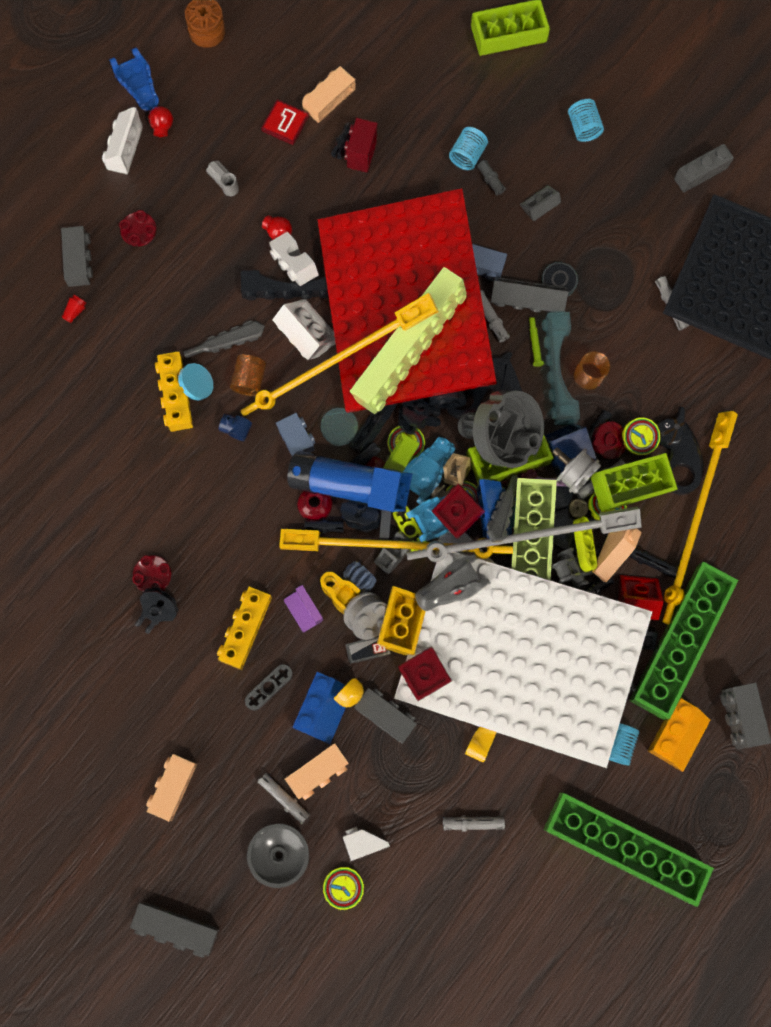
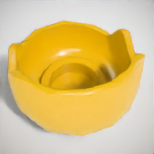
[334,678,363,707]

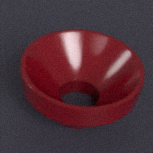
[297,491,332,520]

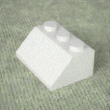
[102,107,143,174]
[273,299,336,360]

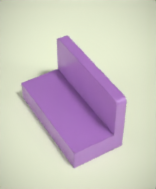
[284,585,323,632]

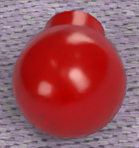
[148,106,173,137]
[262,215,292,240]

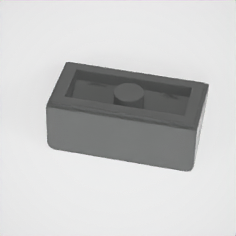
[520,185,561,221]

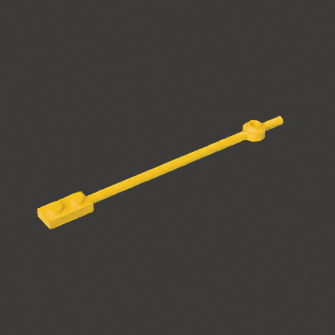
[241,293,439,416]
[662,411,738,624]
[279,529,513,559]

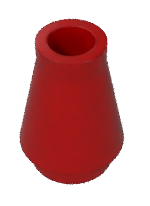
[62,295,86,323]

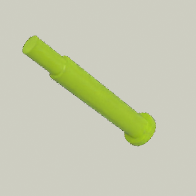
[529,318,544,367]

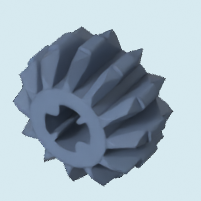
[343,561,376,593]

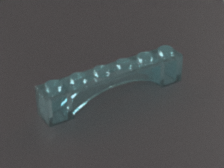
[542,312,580,425]

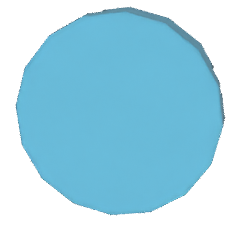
[178,363,214,401]

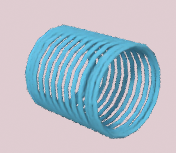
[568,99,604,142]
[449,127,488,170]
[609,723,639,765]

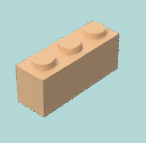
[303,67,355,123]
[285,743,349,800]
[146,754,197,821]

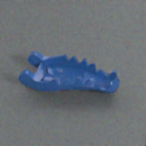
[109,47,159,111]

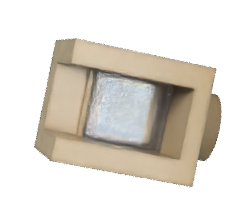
[443,453,471,486]

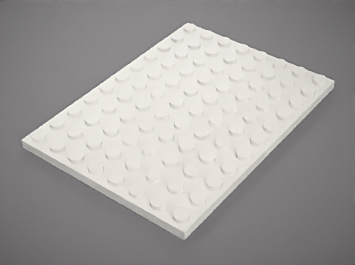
[394,552,652,768]

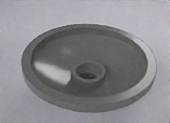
[247,824,309,888]

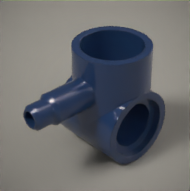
[219,413,252,441]

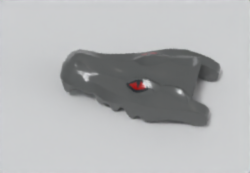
[415,554,491,611]

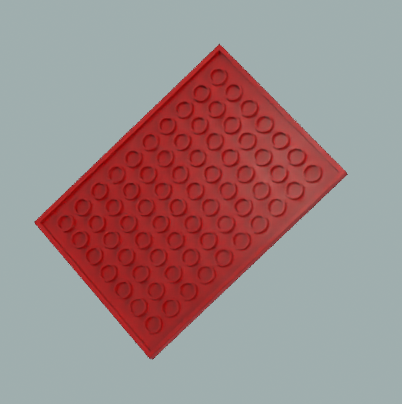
[317,188,497,413]

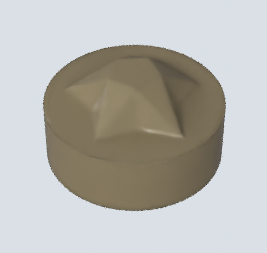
[568,499,588,519]

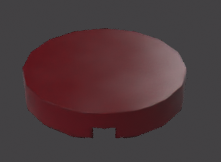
[592,422,626,459]

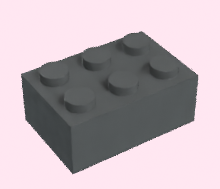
[720,683,771,749]

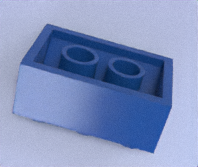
[476,479,512,539]
[293,672,346,744]

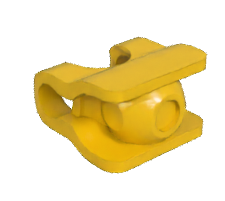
[320,572,361,614]

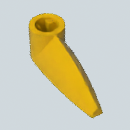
[465,727,497,762]

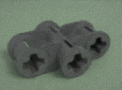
[552,548,593,589]

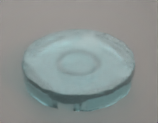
[321,408,358,446]

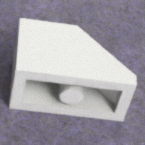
[343,827,389,861]

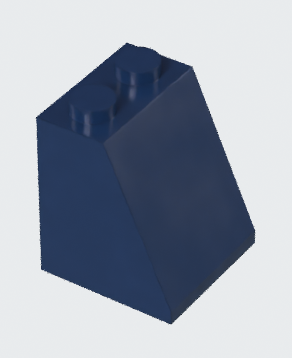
[544,424,600,477]

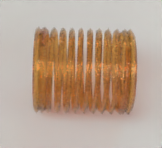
[574,351,610,390]
[230,354,266,396]

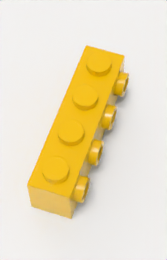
[155,352,193,432]
[217,587,272,670]

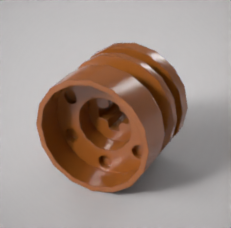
[185,0,225,48]

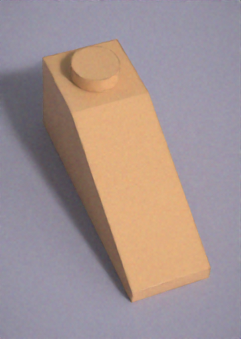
[592,528,642,582]

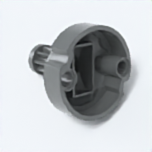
[458,390,544,468]

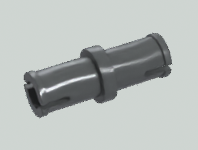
[477,160,506,195]

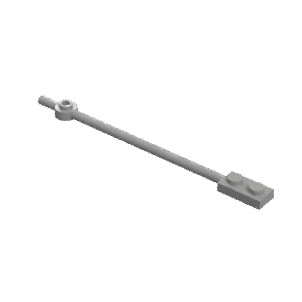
[406,507,641,562]

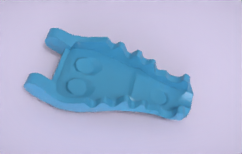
[403,437,455,504]
[406,490,473,542]

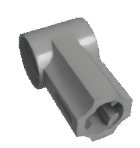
[206,161,239,196]

